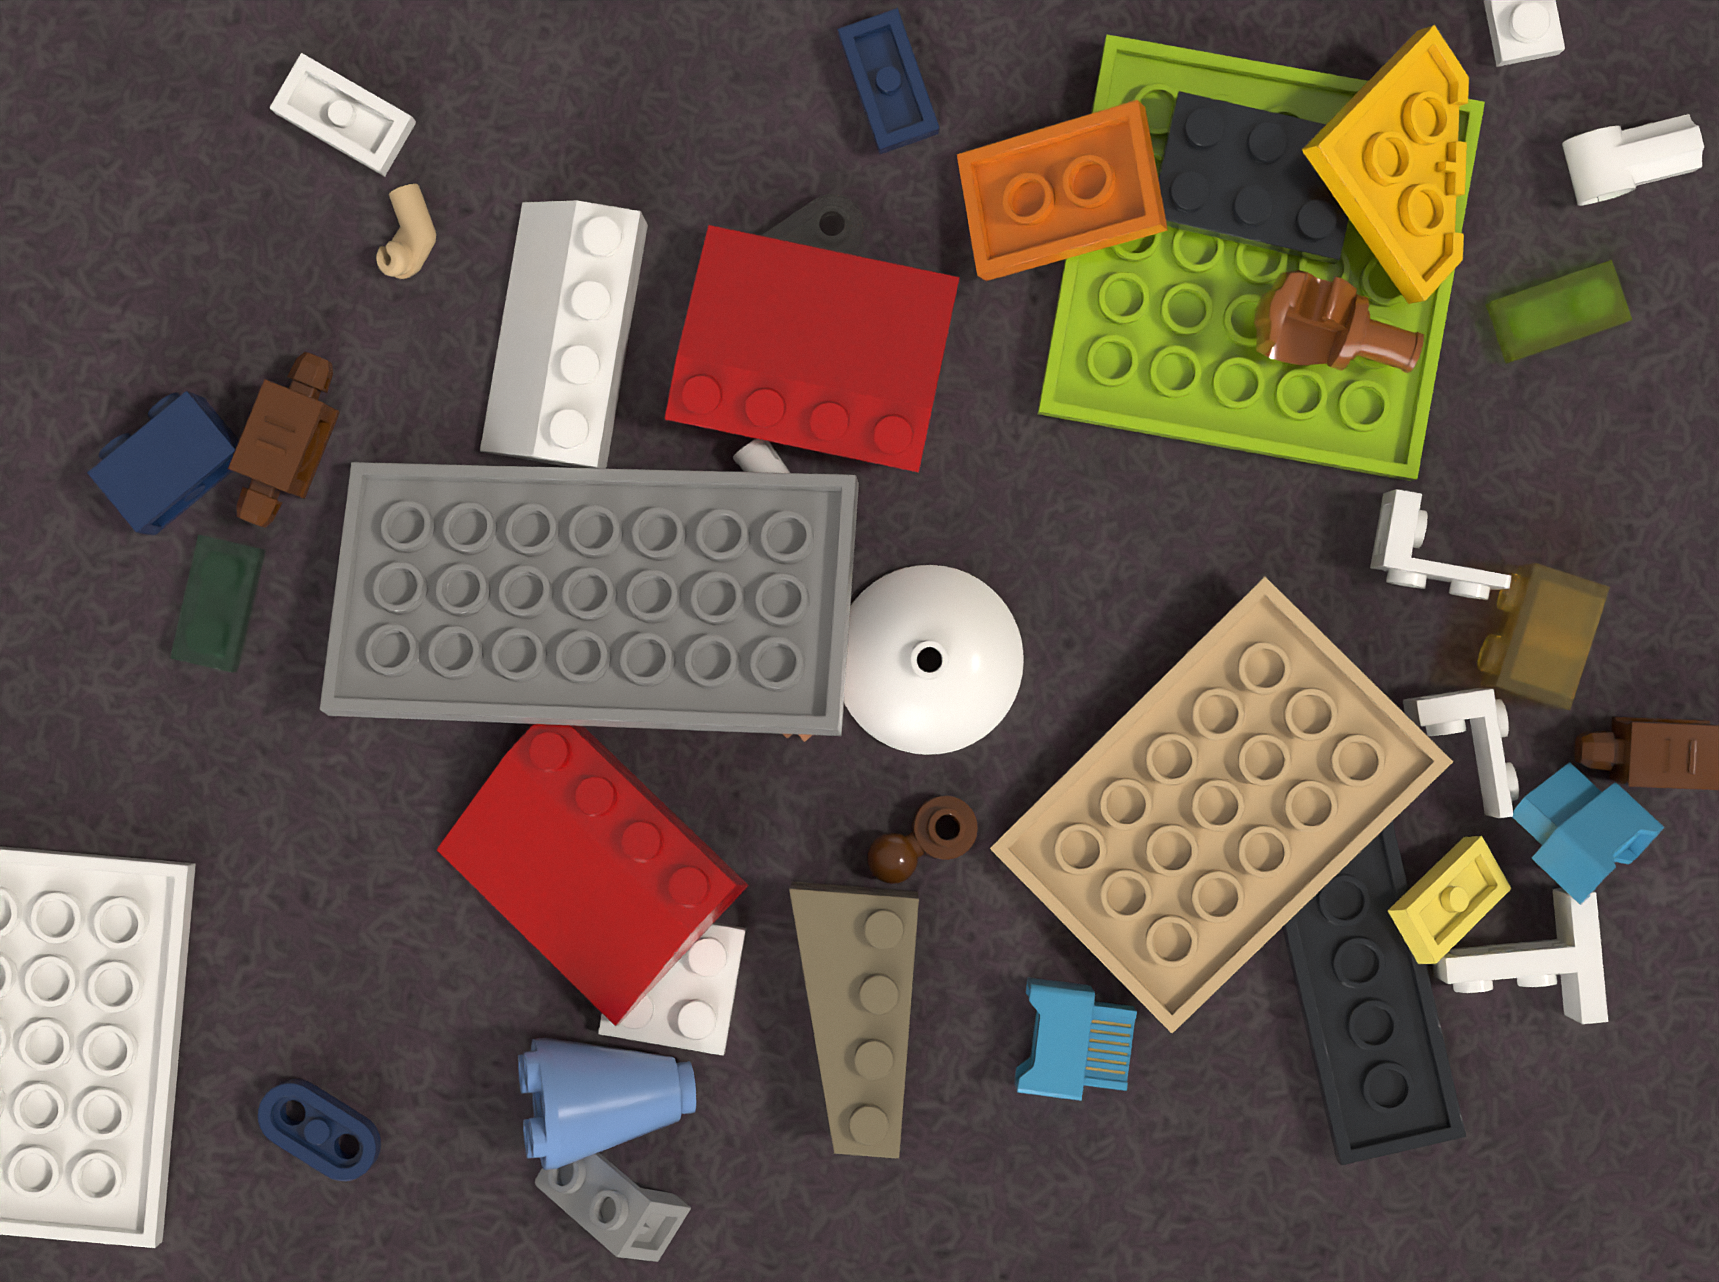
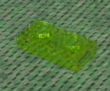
[1486,260,1632,364]

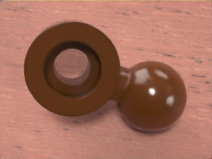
[867,796,978,884]

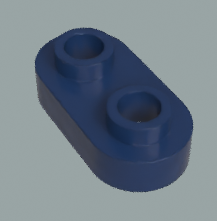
[258,1079,381,1181]

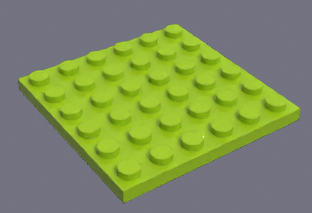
[1037,34,1485,481]

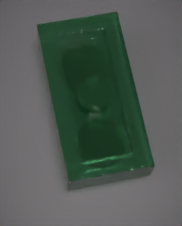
[170,535,266,672]

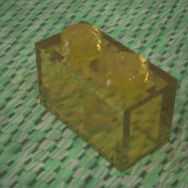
[1477,563,1610,710]

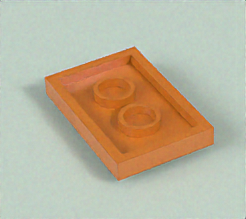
[957,100,1168,281]

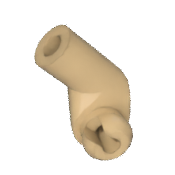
[376,184,436,279]

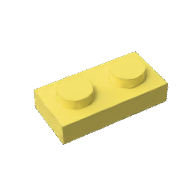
[1388,836,1512,964]

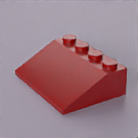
[665,225,960,472]
[437,724,748,1026]

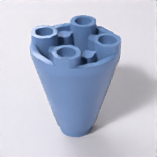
[518,1038,696,1170]

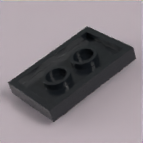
[1158,91,1349,264]

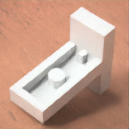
[1432,888,1608,1024]

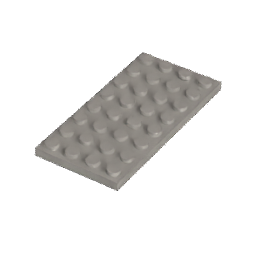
[320,462,859,736]

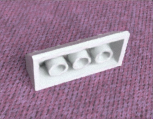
[480,200,648,469]

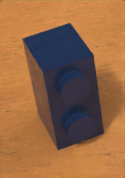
[87,391,240,535]

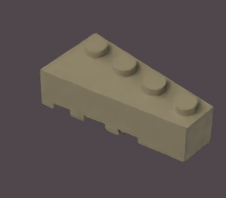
[789,882,919,1159]

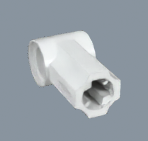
[1562,114,1704,206]

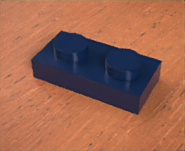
[837,8,940,155]

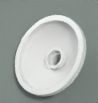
[844,565,1023,755]

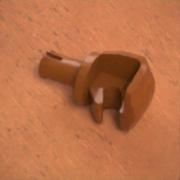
[1254,270,1424,373]

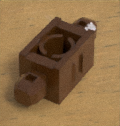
[228,352,340,528]
[1574,716,1719,790]

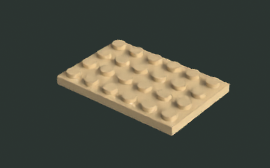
[990,577,1453,1033]

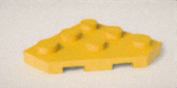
[1302,25,1469,304]

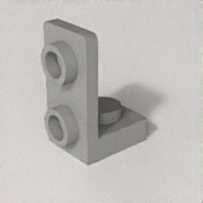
[535,1152,691,1262]

